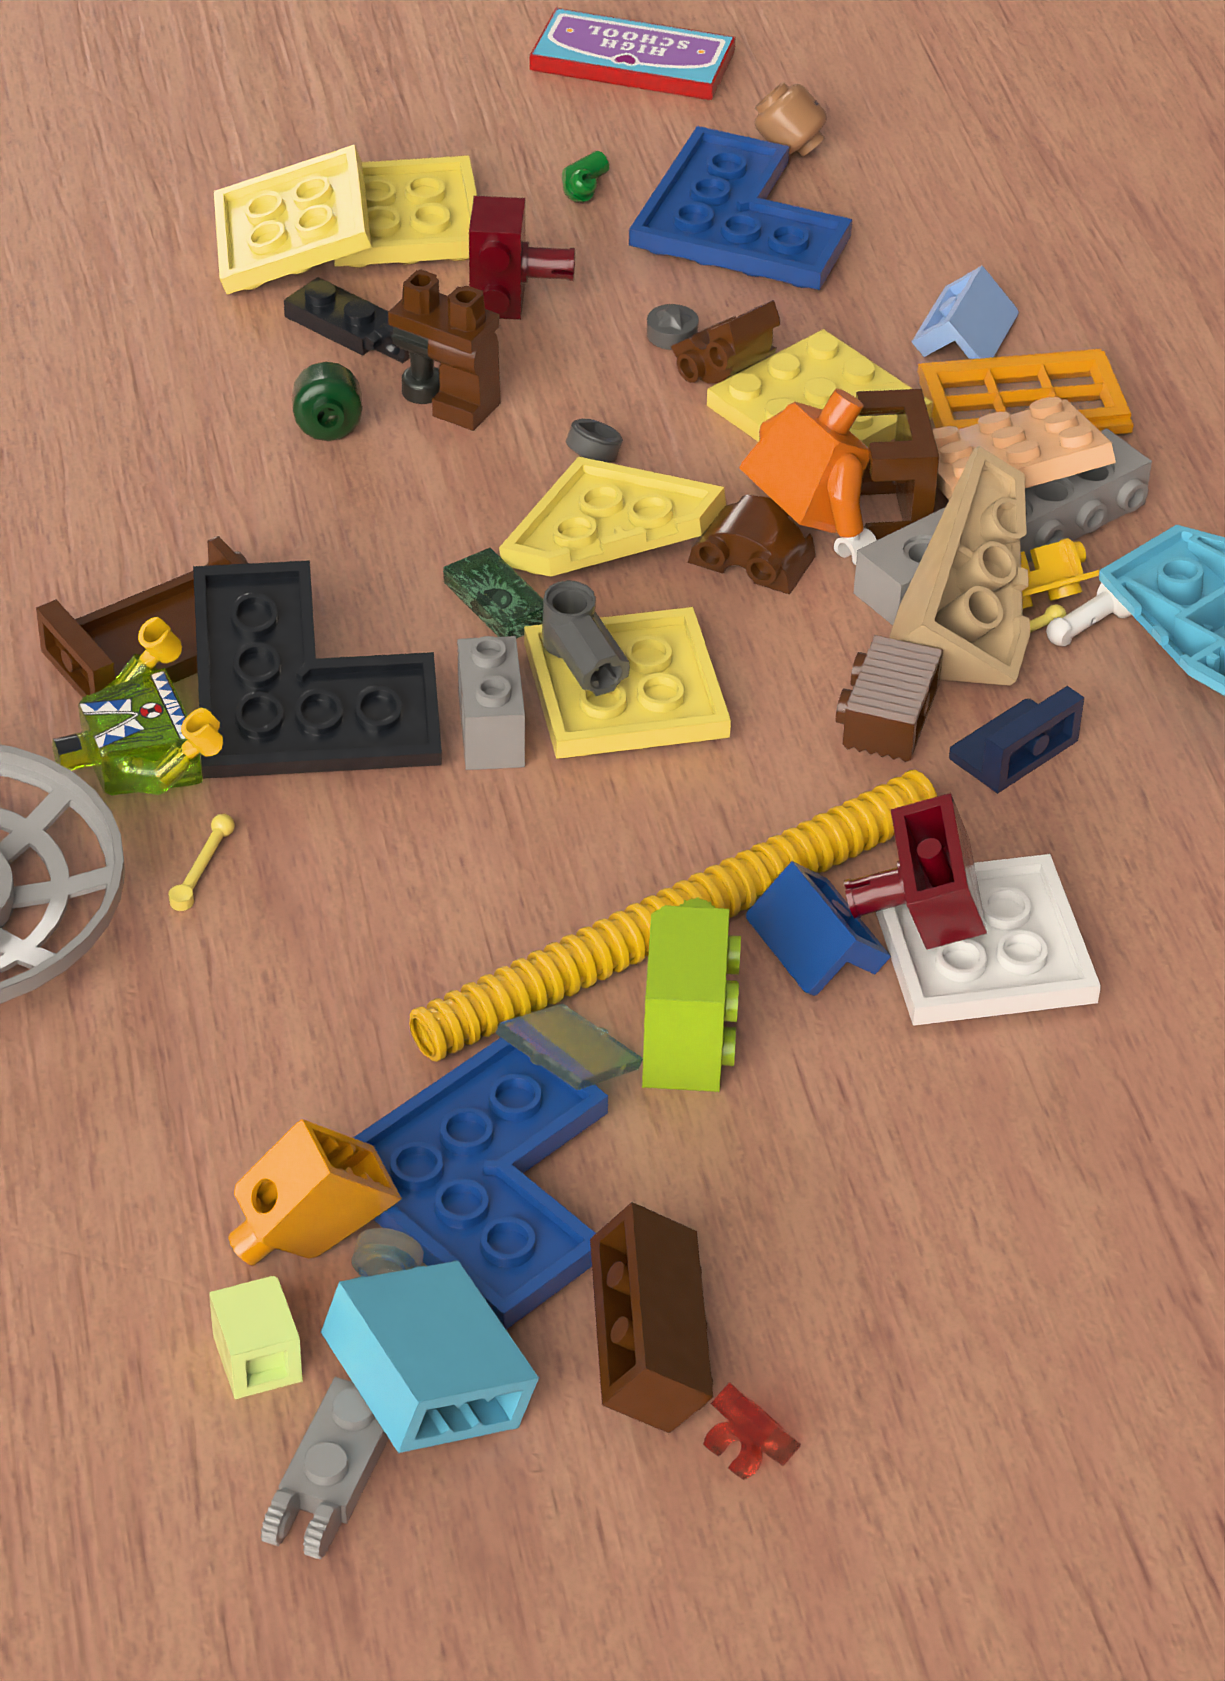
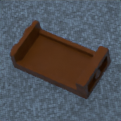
[36,536,248,702]

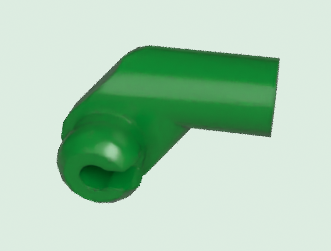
[561,151,609,203]

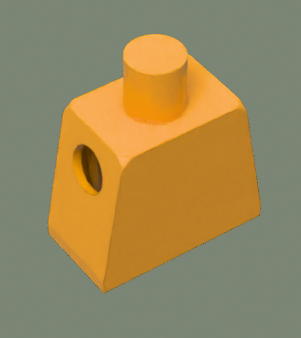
[228,1119,402,1266]

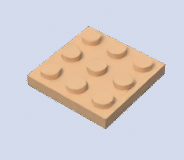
[933,397,1116,500]

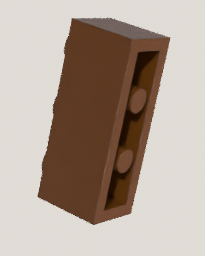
[590,1202,713,1433]

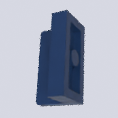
[949,686,1085,794]

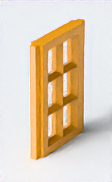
[917,349,1134,434]

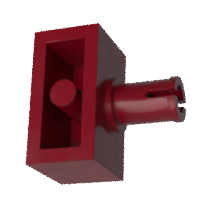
[469,196,575,320]
[844,793,987,950]

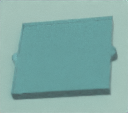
[495,1003,643,1090]

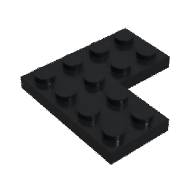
[193,560,442,779]

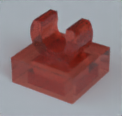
[703,1382,801,1480]

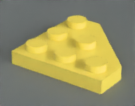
[499,456,726,577]

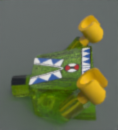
[52,617,223,796]

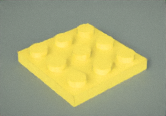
[214,145,372,295]
[334,155,477,268]
[707,329,933,448]
[524,607,731,759]

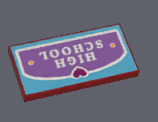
[529,8,736,100]

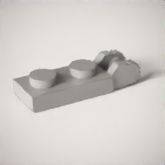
[261,1377,389,1559]

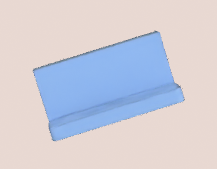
[912,265,1019,359]

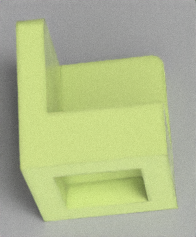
[209,1276,303,1399]

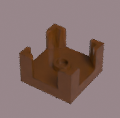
[856,389,939,540]

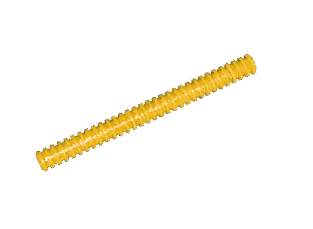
[409,770,937,1062]

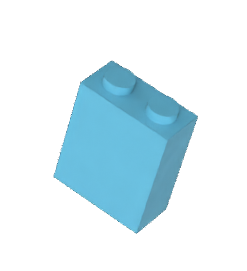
[321,1261,539,1453]

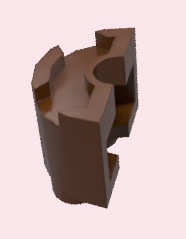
[670,300,780,384]
[688,495,816,595]

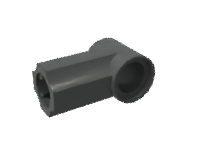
[541,580,630,696]

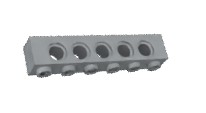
[854,429,1152,625]

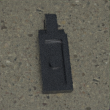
[284,277,410,363]

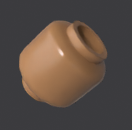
[755,82,827,157]

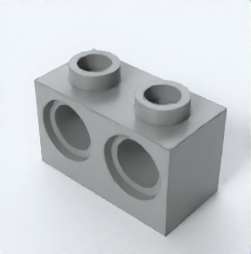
[457,636,525,770]

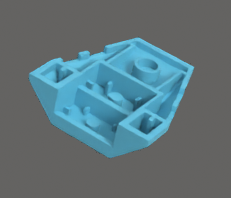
[1099,524,1225,697]

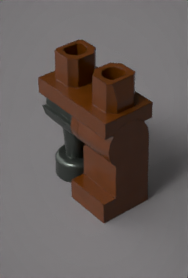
[388,269,501,431]

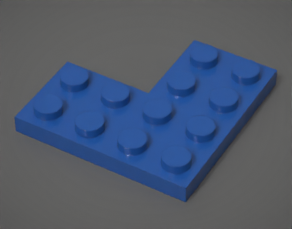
[629,126,852,290]
[353,1025,608,1330]

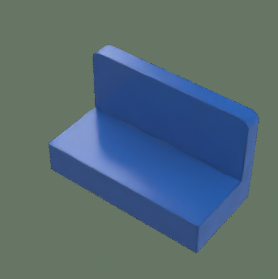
[746,861,891,996]

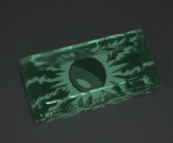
[443,548,543,639]

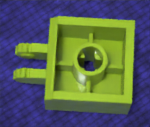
[642,897,741,1092]

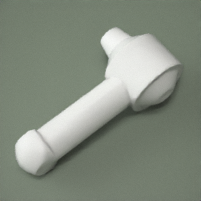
[1046,583,1131,646]

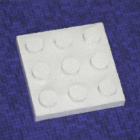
[876,854,1101,1026]

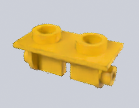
[1021,538,1099,609]

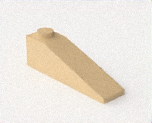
[889,446,1030,686]

